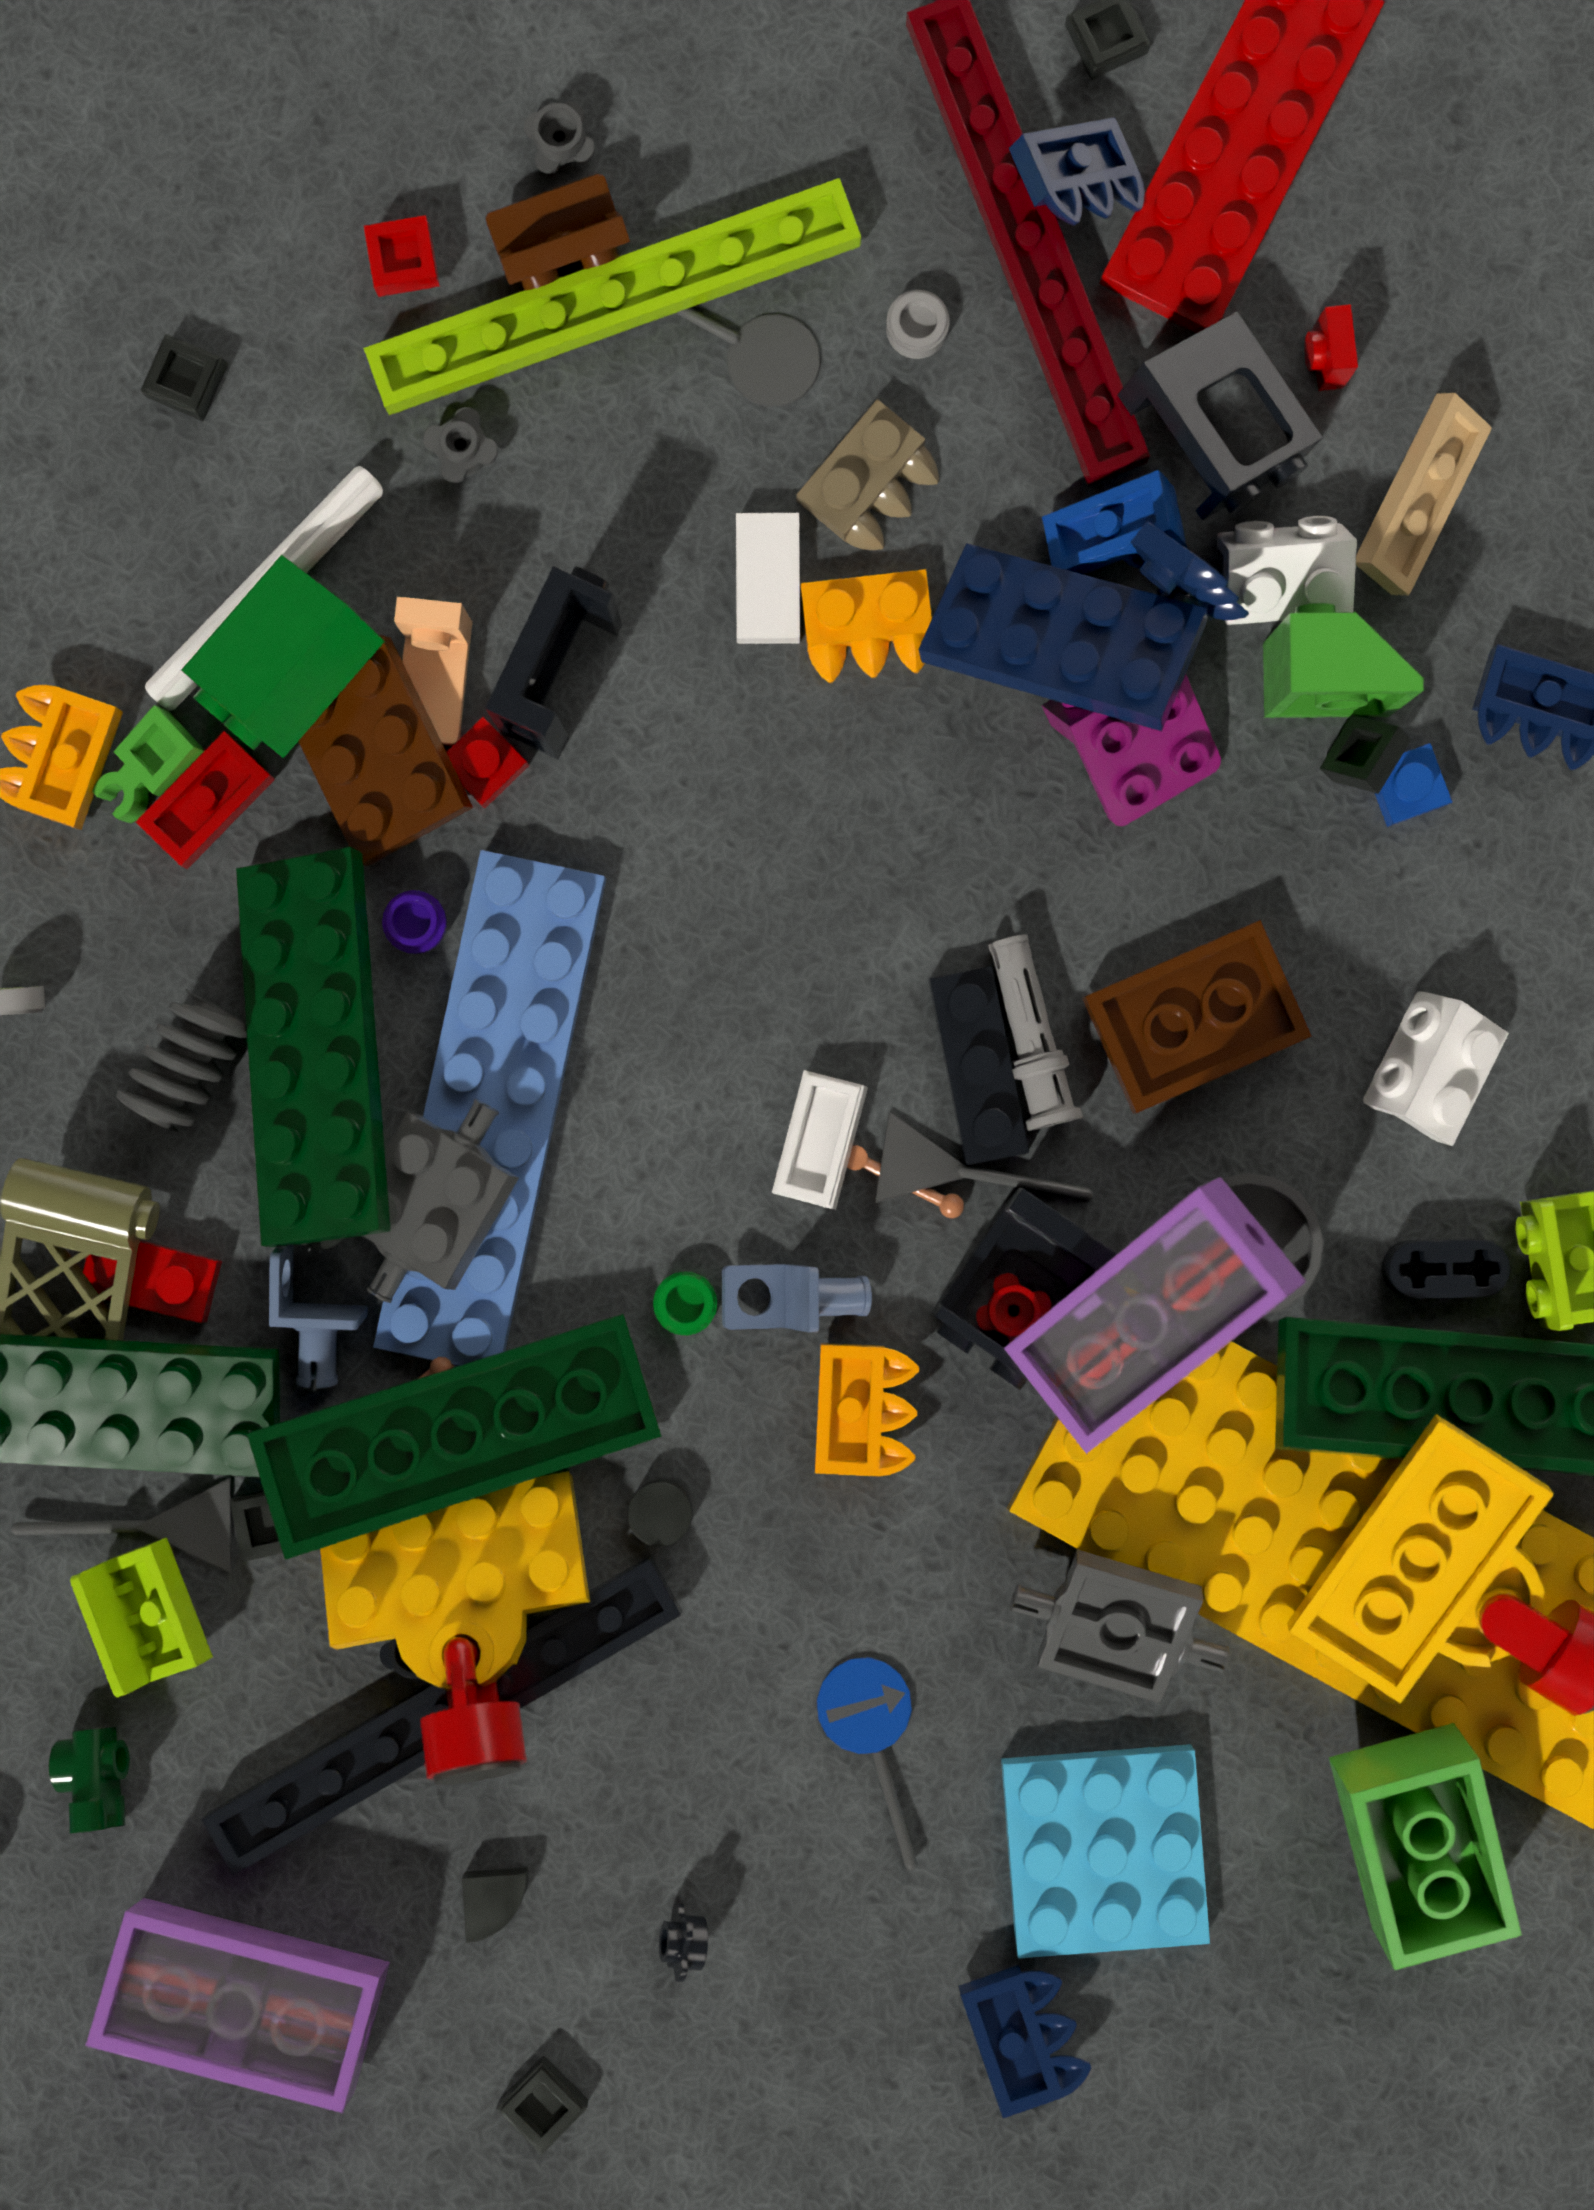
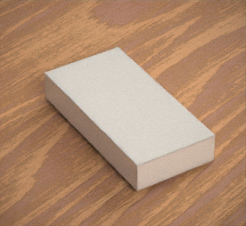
[736,513,800,644]
[772,1070,868,1210]

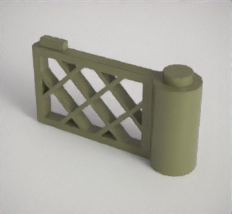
[0,1158,160,1341]

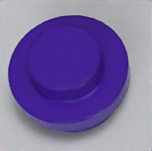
[382,890,447,954]

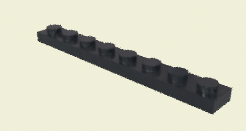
[201,1555,683,1876]

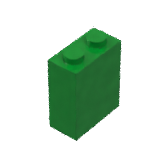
[181,554,385,758]

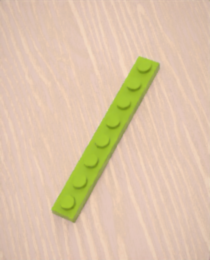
[363,178,861,415]

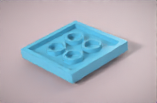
[1001,1744,1210,1958]

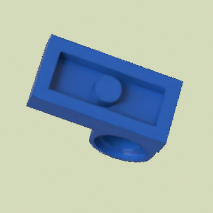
[1042,470,1188,575]

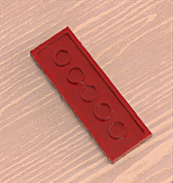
[1099,0,1385,333]

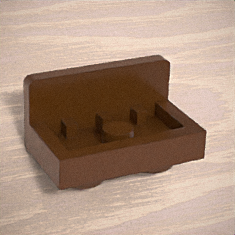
[485,173,630,290]

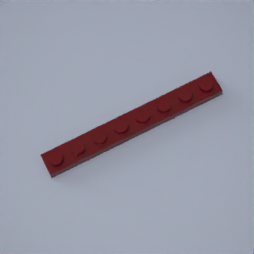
[906,0,1150,486]

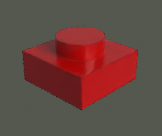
[364,215,440,297]
[1304,304,1358,391]
[447,717,530,809]

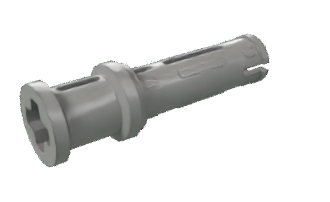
[988,934,1083,1131]

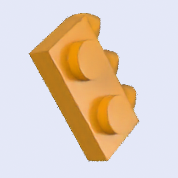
[800,569,932,683]
[0,685,123,830]
[815,1343,919,1476]

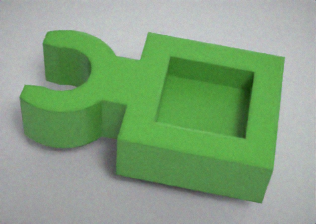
[92,705,205,823]

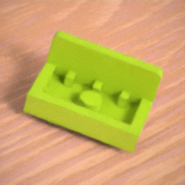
[1516,1190,1594,1331]
[70,1537,213,1697]

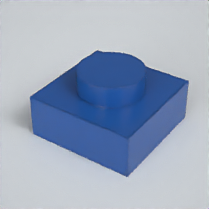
[1375,743,1452,827]

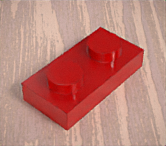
[136,731,275,869]
[83,1241,222,1323]

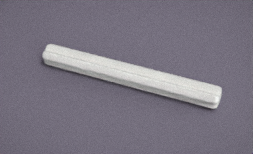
[145,466,383,711]

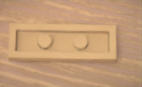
[1356,393,1492,596]

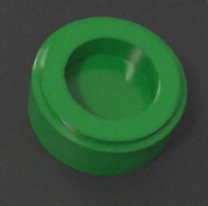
[653,1271,718,1335]

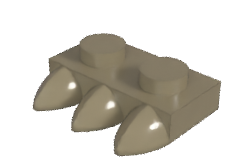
[796,399,939,550]

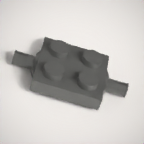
[363,1099,519,1303]
[1010,1549,1229,1704]

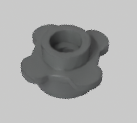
[524,102,595,174]
[423,407,498,483]

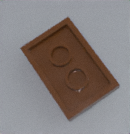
[298,635,473,866]
[1082,920,1312,1114]

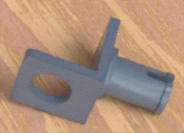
[269,1245,368,1388]
[722,1264,872,1332]

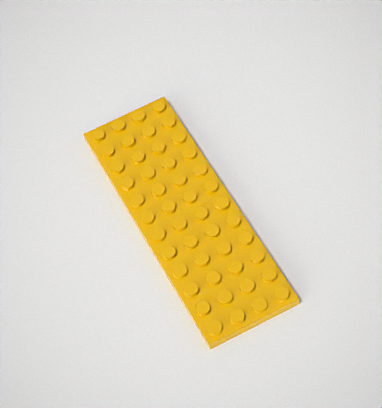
[1007,1285,1594,1829]

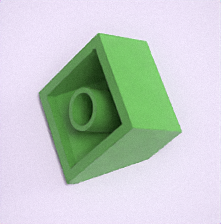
[1263,603,1423,718]

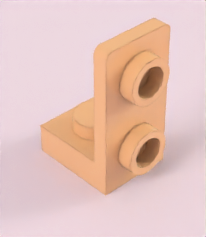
[394,597,472,746]

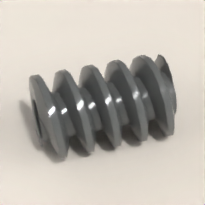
[115,989,247,1132]

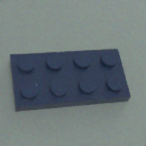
[918,543,1207,731]

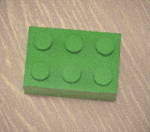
[1329,1723,1522,1970]

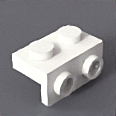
[1217,516,1357,625]
[1363,991,1509,1146]

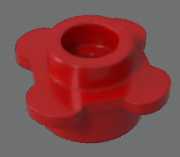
[976,1273,1051,1344]

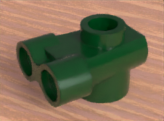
[49,1727,130,1834]

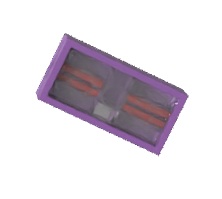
[1004,1177,1307,1454]
[86,1898,390,2113]

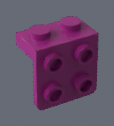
[1042,674,1221,826]

